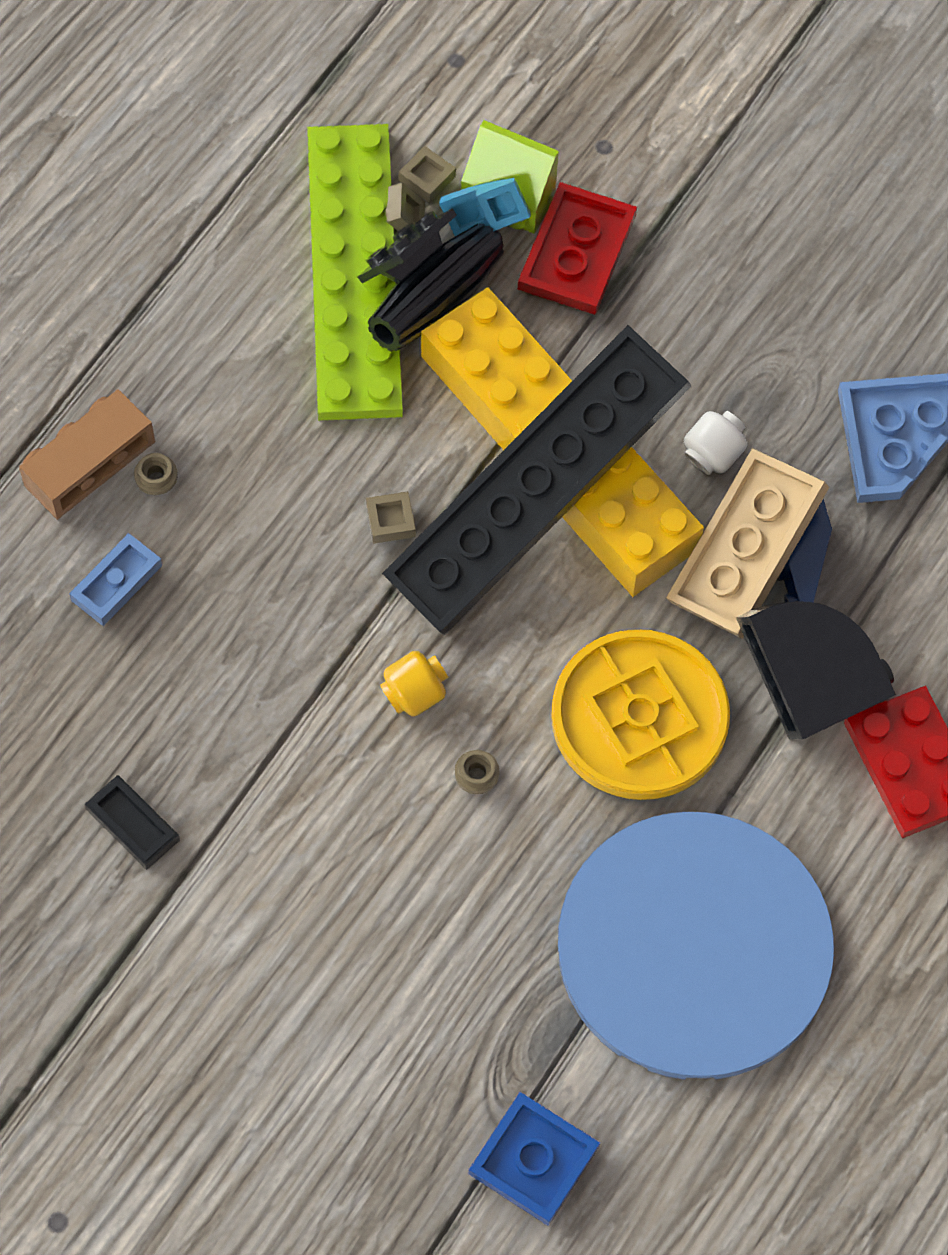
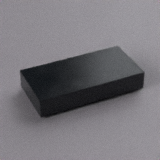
[85,775,180,870]

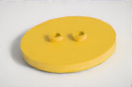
[551,629,730,800]

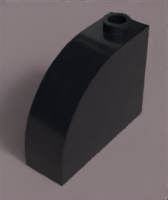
[736,601,896,740]

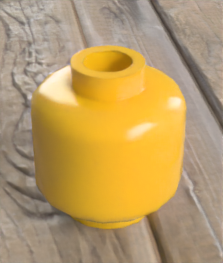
[380,650,449,717]

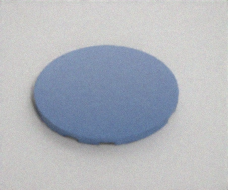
[558,812,834,1079]

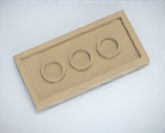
[666,448,830,639]

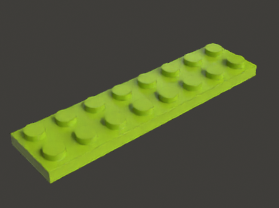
[307,124,403,421]

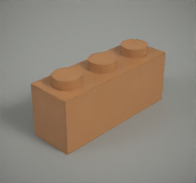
[19,389,155,520]

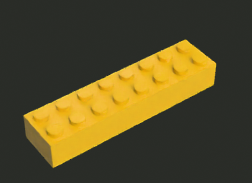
[421,287,704,597]

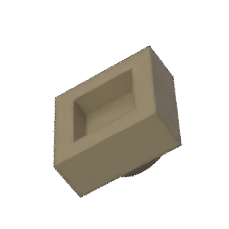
[399,146,456,203]
[386,182,425,231]
[366,491,416,544]

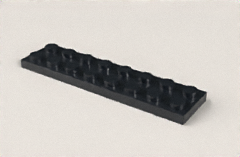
[382,325,691,636]

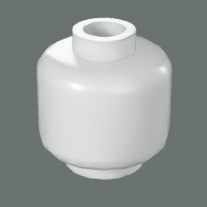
[684,411,747,475]

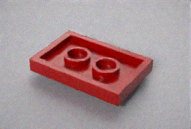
[517,182,637,315]
[844,685,948,839]

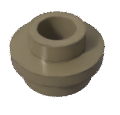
[134,453,178,495]
[455,750,499,794]

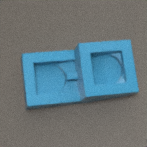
[439,178,531,236]

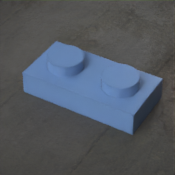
[69,533,162,626]

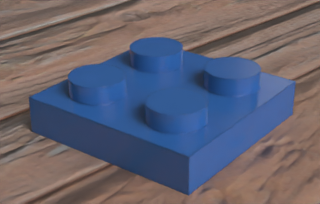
[468,1092,600,1226]

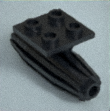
[357,209,504,352]

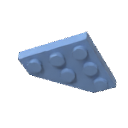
[838,373,948,503]

